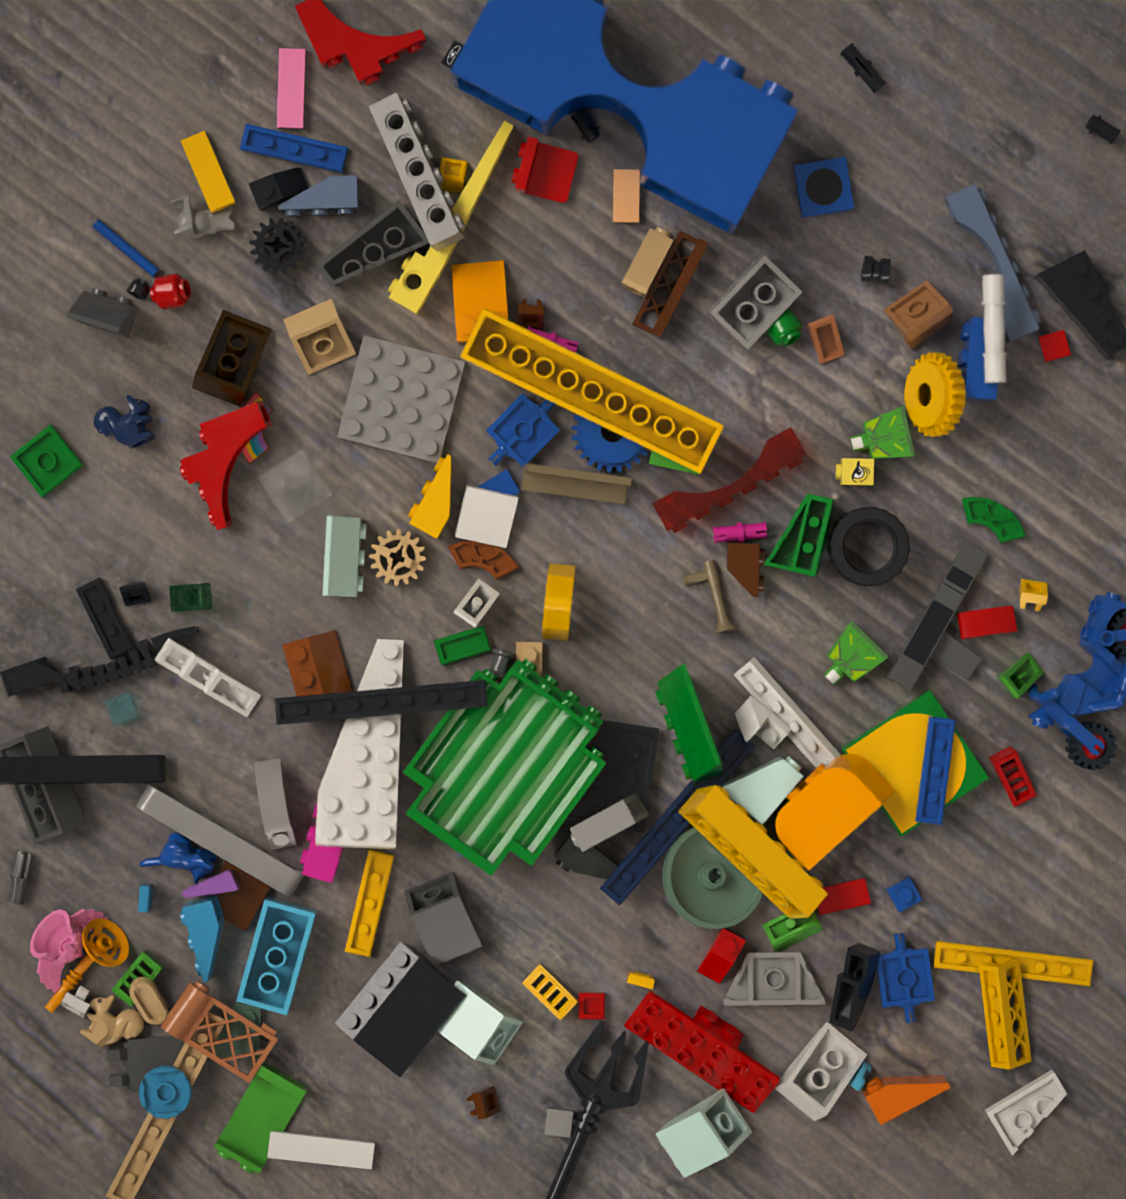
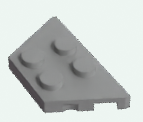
[724,951,825,1006]

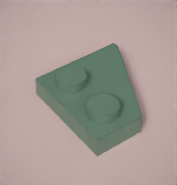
[211,1003,262,1057]

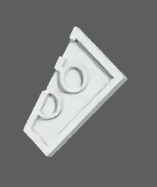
[985,1070,1067,1156]

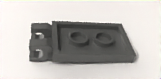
[106,1035,211,1092]

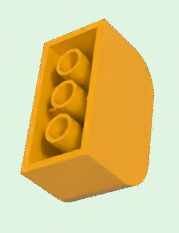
[775,754,894,871]

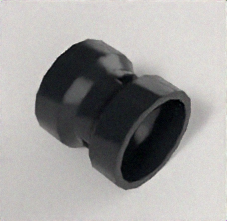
[861,255,891,285]

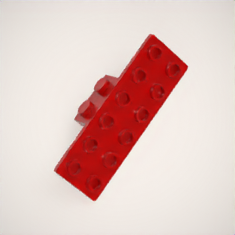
[624,991,780,1113]

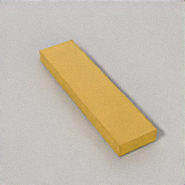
[345,849,395,957]

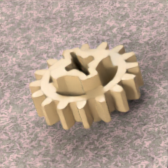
[369,529,427,586]

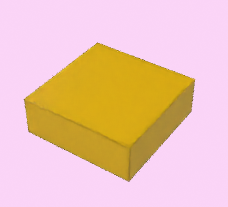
[627,970,655,989]

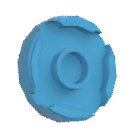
[139,1065,192,1119]

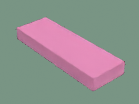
[277,48,306,129]

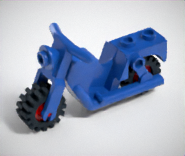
[1028,592,1126,770]

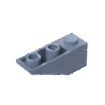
[278,176,359,217]

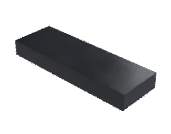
[76,578,135,660]

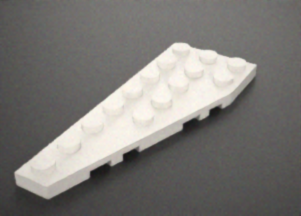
[315,639,404,849]

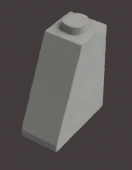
[570,793,649,852]

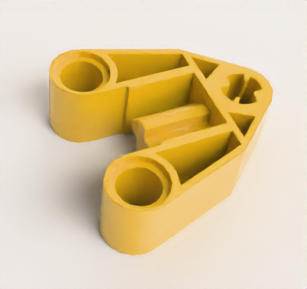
[542,563,575,641]

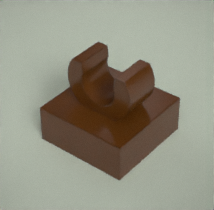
[517,299,544,330]
[467,1086,501,1119]

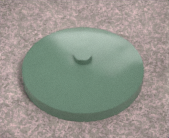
[662,827,763,929]

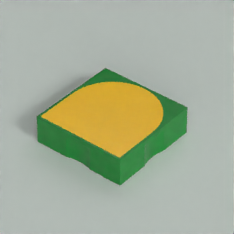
[840,689,989,837]

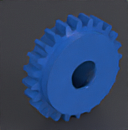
[571,415,647,473]

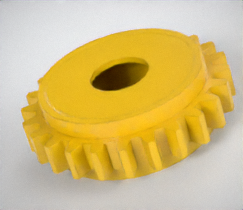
[904,352,966,437]

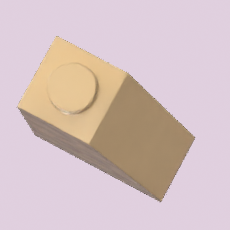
[621,227,674,299]

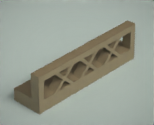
[520,464,632,504]

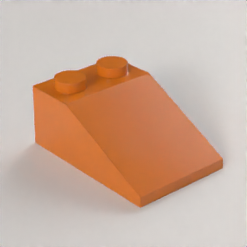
[861,1075,951,1125]

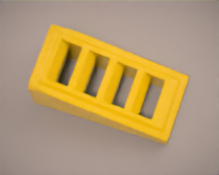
[522,964,578,1020]

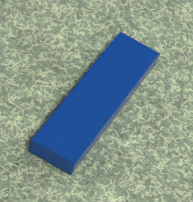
[240,124,348,174]
[915,716,956,825]

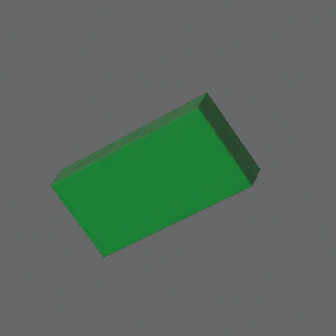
[434,625,491,666]

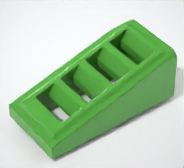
[111,950,165,1007]

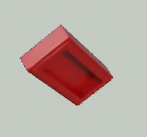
[818,877,871,915]

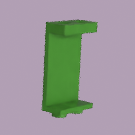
[214,1062,308,1173]

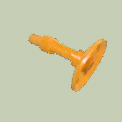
[45,918,129,1013]

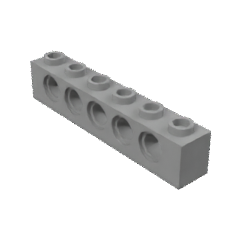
[369,92,465,251]

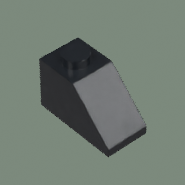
[248,167,309,211]

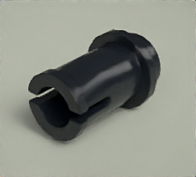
[570,108,601,143]
[1085,114,1121,144]

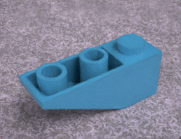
[180,894,224,983]

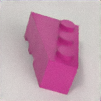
[300,804,344,883]

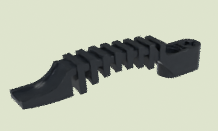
[0,626,199,697]

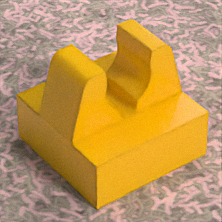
[1019,579,1048,611]

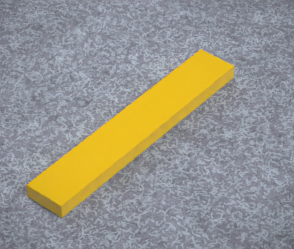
[933,941,1093,986]

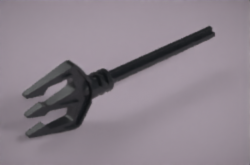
[546,1021,649,1199]

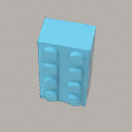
[236,896,318,1015]

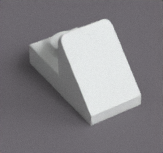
[735,696,791,749]

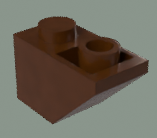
[726,543,765,597]

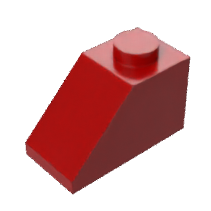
[697,928,746,984]

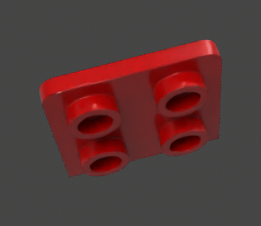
[511,136,578,203]

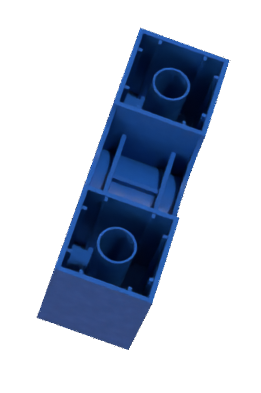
[450,0,798,235]

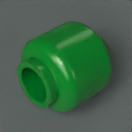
[765,308,802,347]

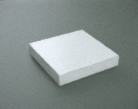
[455,485,519,548]

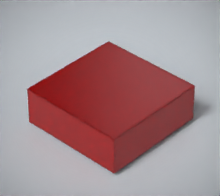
[1037,330,1071,362]
[578,992,605,1020]

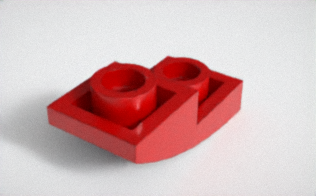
[957,606,1017,640]

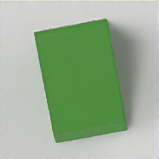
[996,652,1044,699]

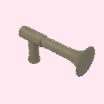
[683,560,739,635]

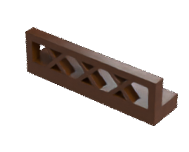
[632,231,708,339]

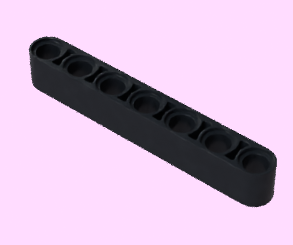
[0,755,166,785]

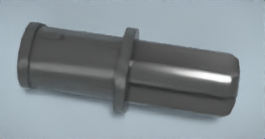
[7,851,33,905]

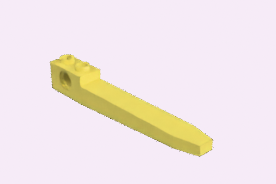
[388,121,514,315]

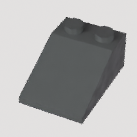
[67,288,138,338]

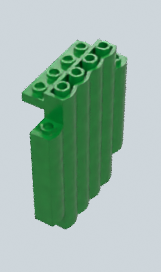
[403,658,606,876]

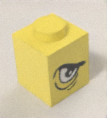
[835,458,874,486]

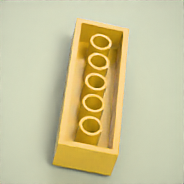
[678,785,828,919]

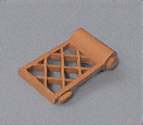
[161,980,278,1083]

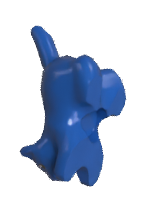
[139,832,217,884]

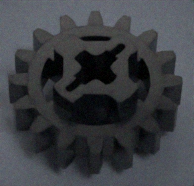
[249,217,307,275]

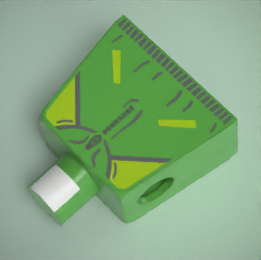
[850,407,915,459]
[824,621,888,686]

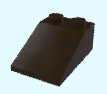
[192,310,272,407]

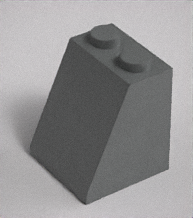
[404,871,482,966]

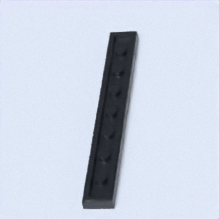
[274,680,488,725]

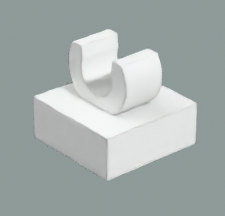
[61,985,90,1018]

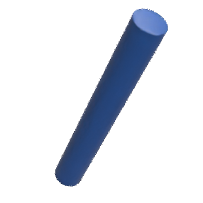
[92,219,160,277]

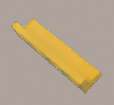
[979,959,1032,1070]

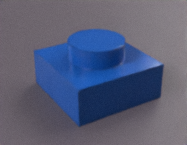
[886,876,922,913]

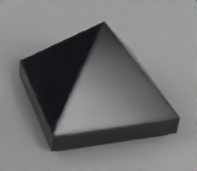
[119,581,151,606]

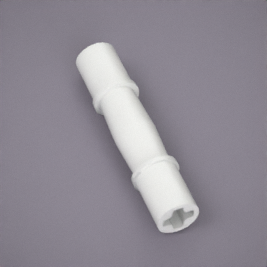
[982,275,1007,383]

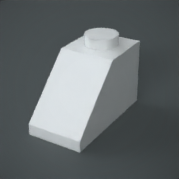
[454,578,500,628]

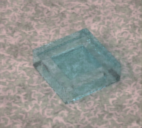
[105,692,139,725]

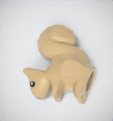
[80,995,144,1048]

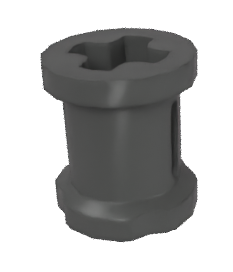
[487,648,516,679]

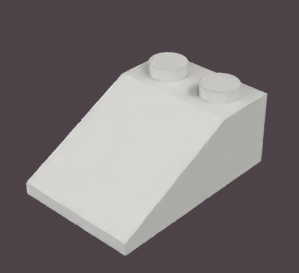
[774,1022,867,1121]

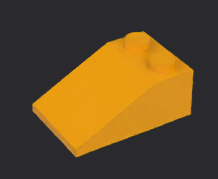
[451,260,509,344]

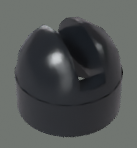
[126,278,150,301]

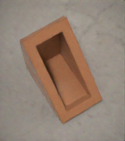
[806,315,845,364]

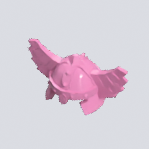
[30,909,109,993]

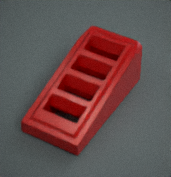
[989,746,1037,807]

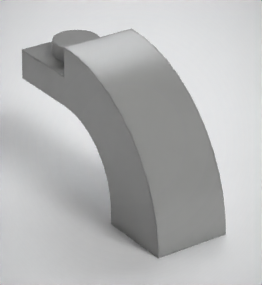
[255,758,296,850]

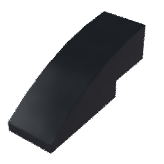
[829,943,881,1032]

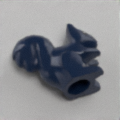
[93,395,156,449]

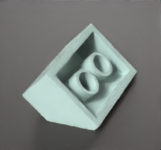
[323,516,367,597]

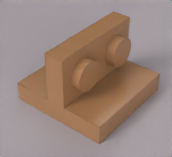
[884,280,954,350]

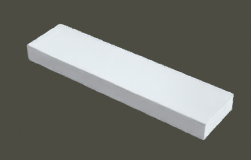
[267,1130,375,1170]

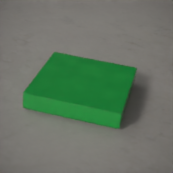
[9,424,84,498]

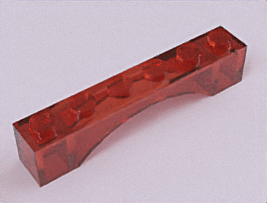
[652,427,806,533]

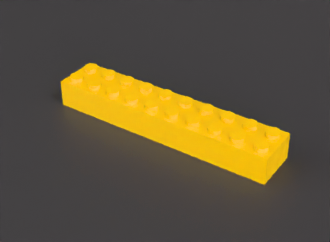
[460,308,724,474]

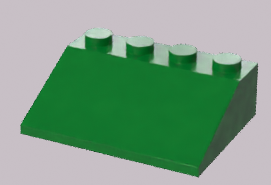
[655,664,723,784]

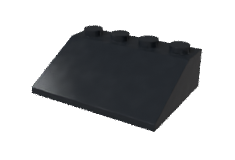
[335,942,467,1077]

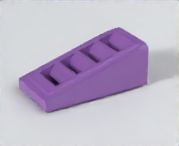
[182,869,241,898]

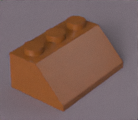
[282,630,352,696]

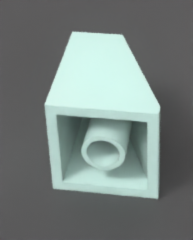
[721,756,803,825]
[438,981,523,1065]
[656,1088,752,1178]

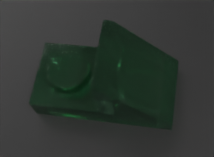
[169,583,212,612]

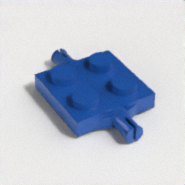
[486,393,560,467]
[877,932,935,1023]

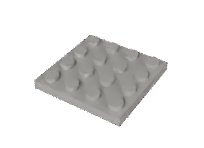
[337,335,466,463]

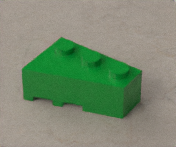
[763,493,836,578]

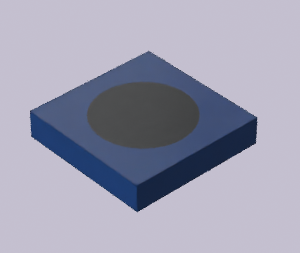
[793,157,854,218]

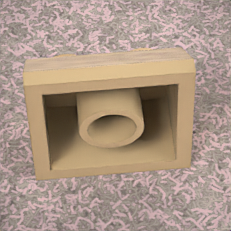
[283,298,356,375]

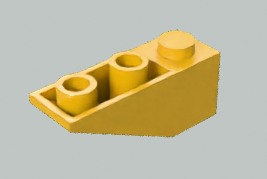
[408,454,452,539]

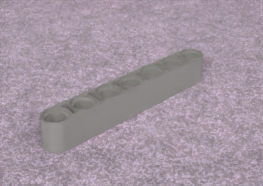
[136,783,305,897]

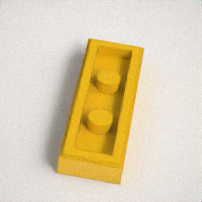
[181,130,236,214]

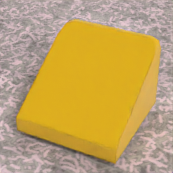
[439,157,468,193]

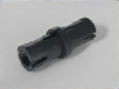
[840,43,887,94]

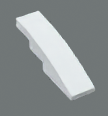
[154,638,261,717]

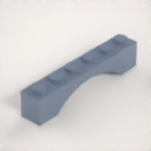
[944,184,1041,343]

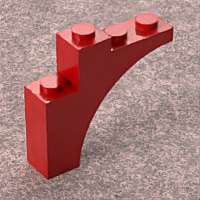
[295,0,427,86]
[180,401,272,530]

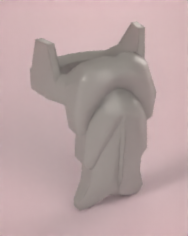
[171,195,235,238]

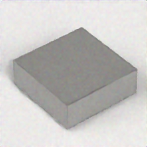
[544,1107,573,1138]

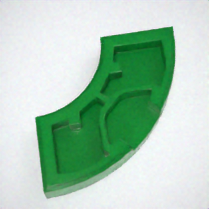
[961,497,1026,543]

